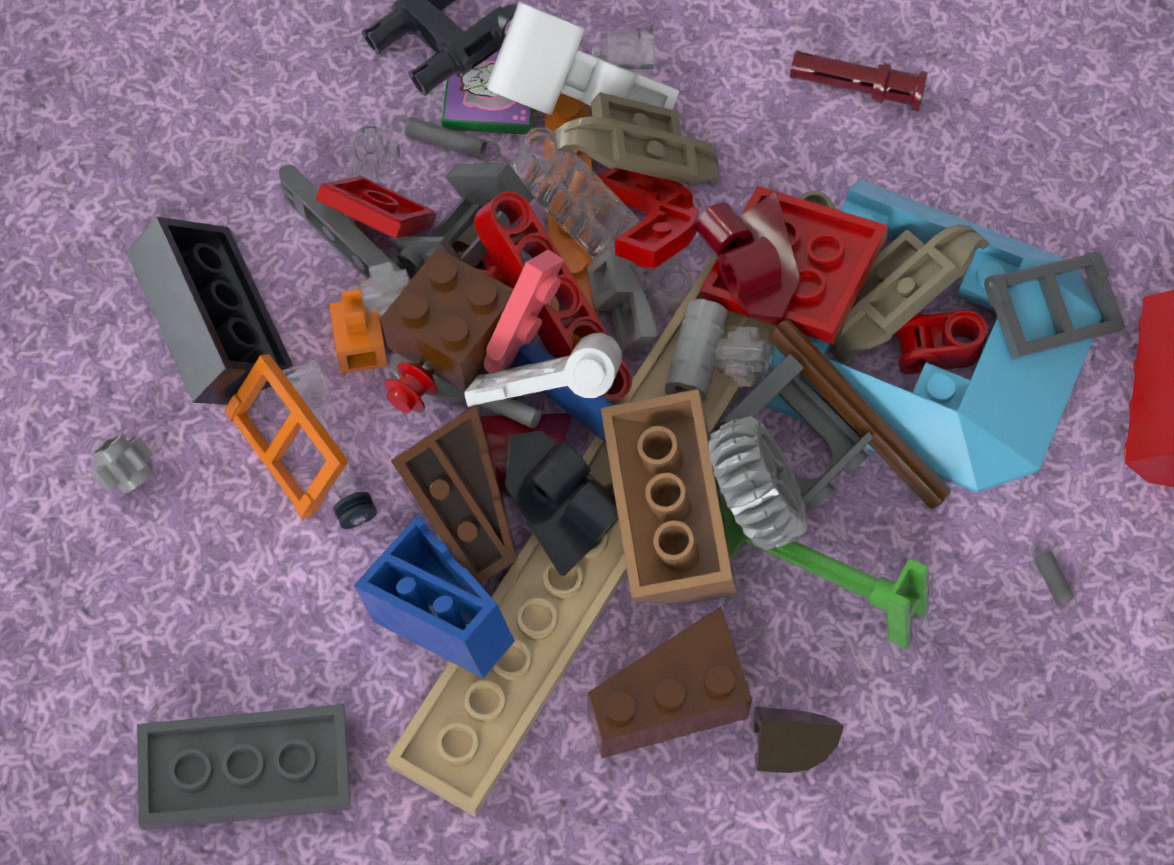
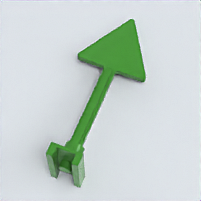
[718,483,929,650]

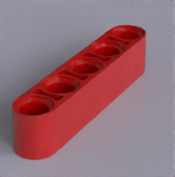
[475,191,632,403]

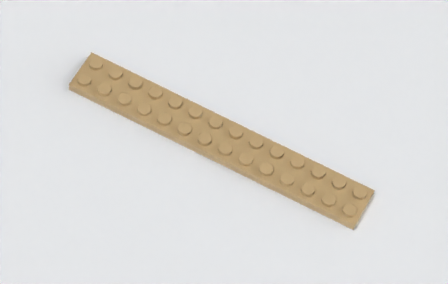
[386,254,777,817]

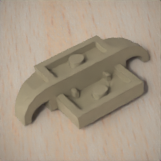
[555,92,719,186]
[831,224,990,367]

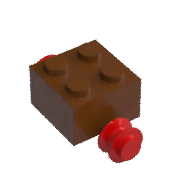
[381,248,514,414]

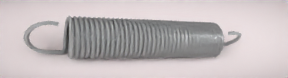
[391,116,501,161]

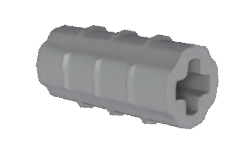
[665,299,728,402]

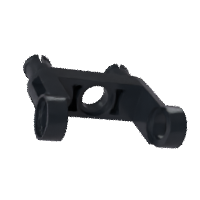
[362,0,518,96]

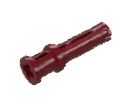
[790,50,928,112]

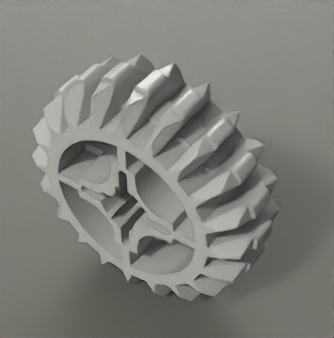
[708,415,808,551]

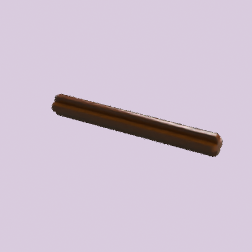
[768,319,951,509]

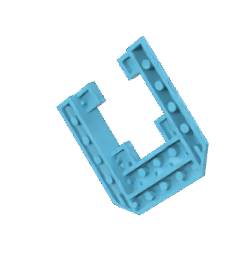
[760,179,1102,493]

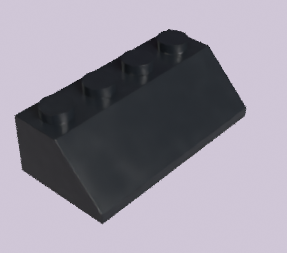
[126,216,297,405]

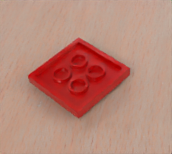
[700,186,888,344]

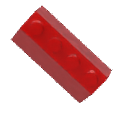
[1124,290,1174,487]

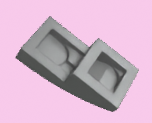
[587,248,658,355]

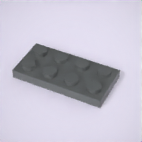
[137,704,352,830]

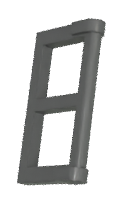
[984,251,1126,360]

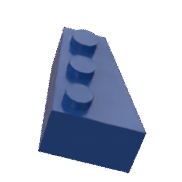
[354,515,515,678]

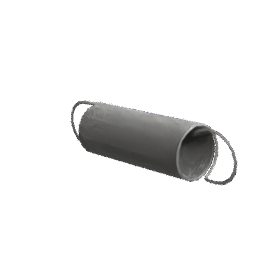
[1031,541,1078,616]

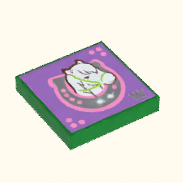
[442,50,534,135]

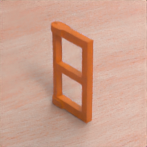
[224,354,349,520]

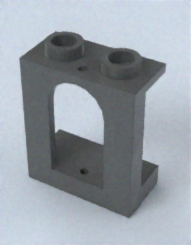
[389,163,535,274]
[714,354,874,509]

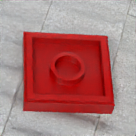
[315,176,437,239]

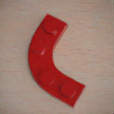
[594,168,698,269]

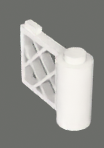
[464,333,622,407]

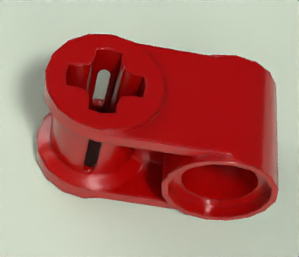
[893,310,987,375]

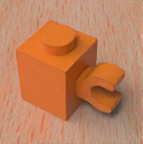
[329,289,387,373]

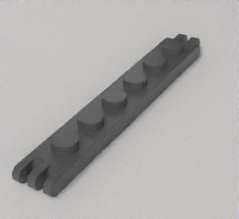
[279,165,516,400]

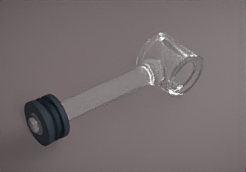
[275,358,377,529]

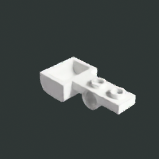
[486,1,679,115]

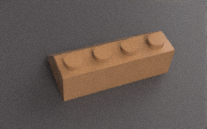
[601,389,738,604]

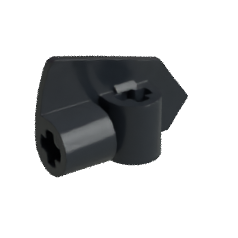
[505,431,619,576]

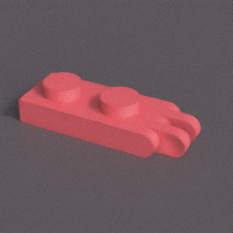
[484,250,564,373]

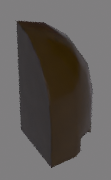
[754,707,844,773]

